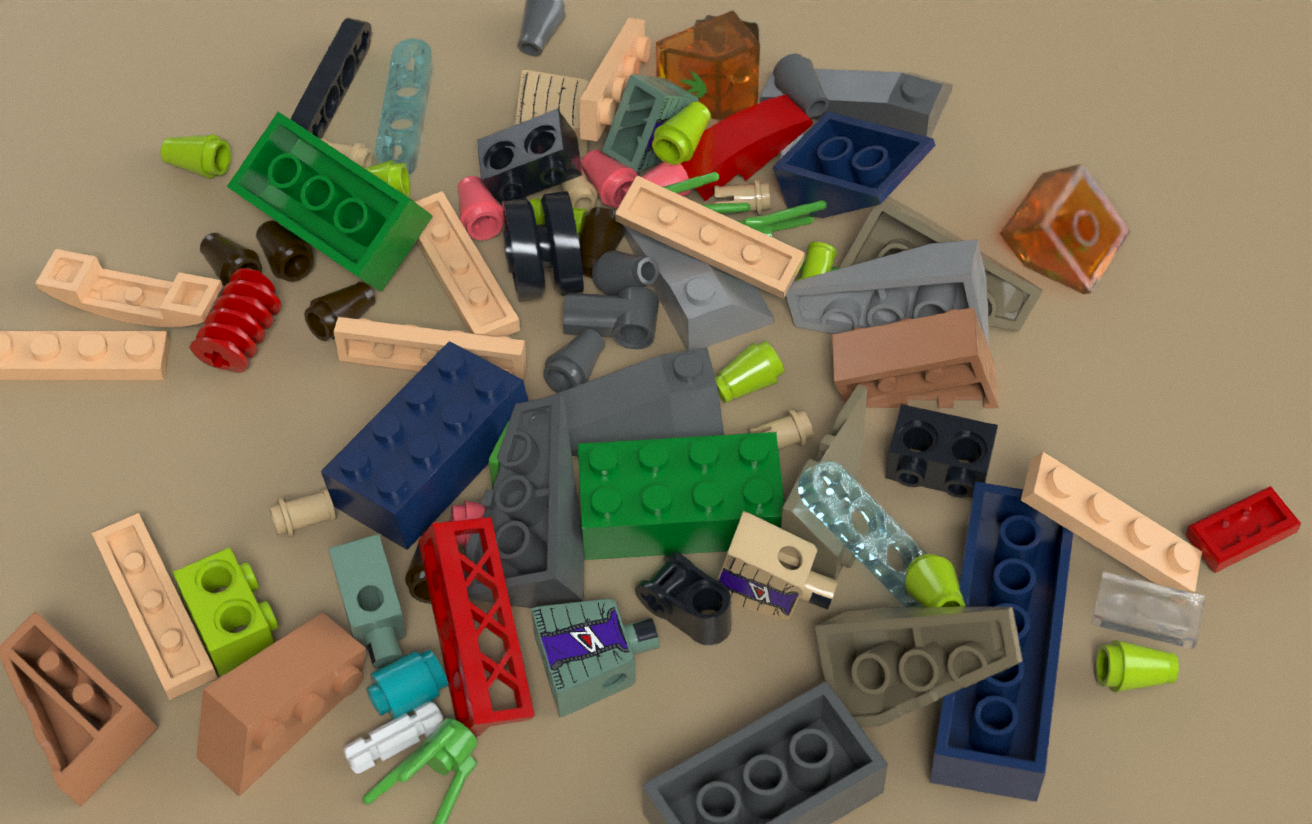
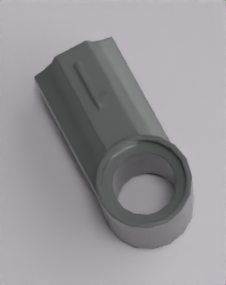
[563,286,659,349]

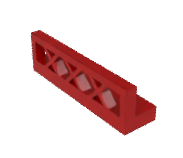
[418,517,535,737]

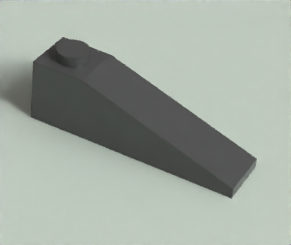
[548,347,724,457]

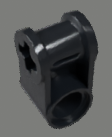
[635,551,732,645]

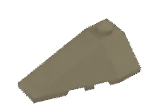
[839,196,1043,332]
[781,384,867,580]
[815,607,1022,727]

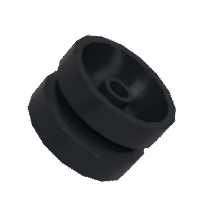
[502,191,584,302]

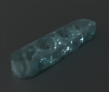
[375,38,433,176]
[798,461,927,607]

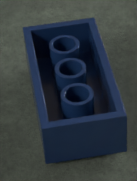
[321,341,528,550]

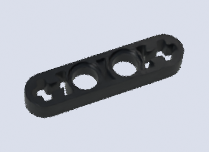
[291,18,372,139]

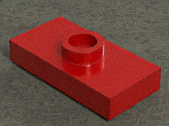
[1185,486,1301,573]

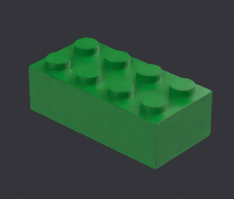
[226,112,433,292]
[578,432,785,560]

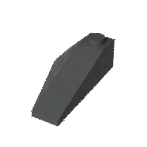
[759,69,953,138]
[465,394,584,608]

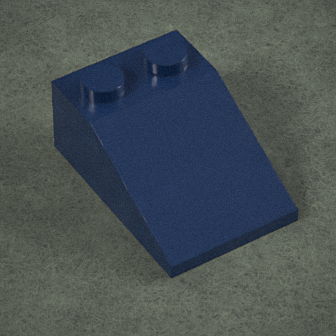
[773,111,936,218]

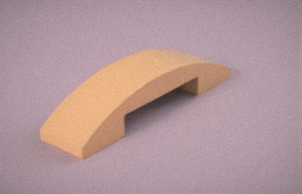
[35,249,223,327]

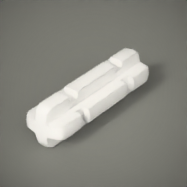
[343,701,444,773]

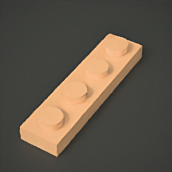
[579,18,651,141]
[615,176,805,299]
[415,191,520,337]
[333,317,527,381]
[0,331,171,380]
[1021,452,1202,600]
[92,513,217,700]

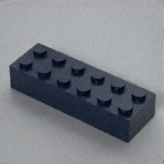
[929,481,1073,802]

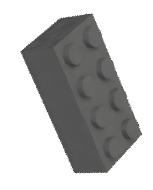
[642,681,888,824]

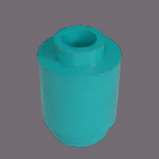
[366,649,448,719]

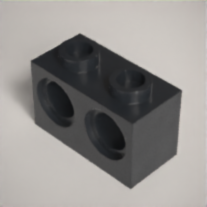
[477,109,582,206]
[885,404,998,498]

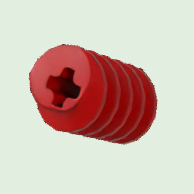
[189,268,282,373]

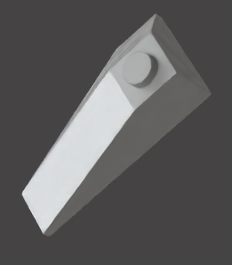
[623,225,774,350]
[786,239,989,346]

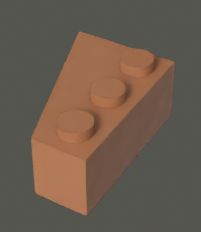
[832,307,999,408]
[0,611,158,806]
[196,612,366,796]

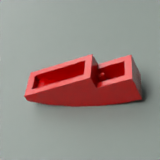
[681,94,813,202]

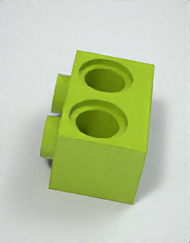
[173,547,279,677]

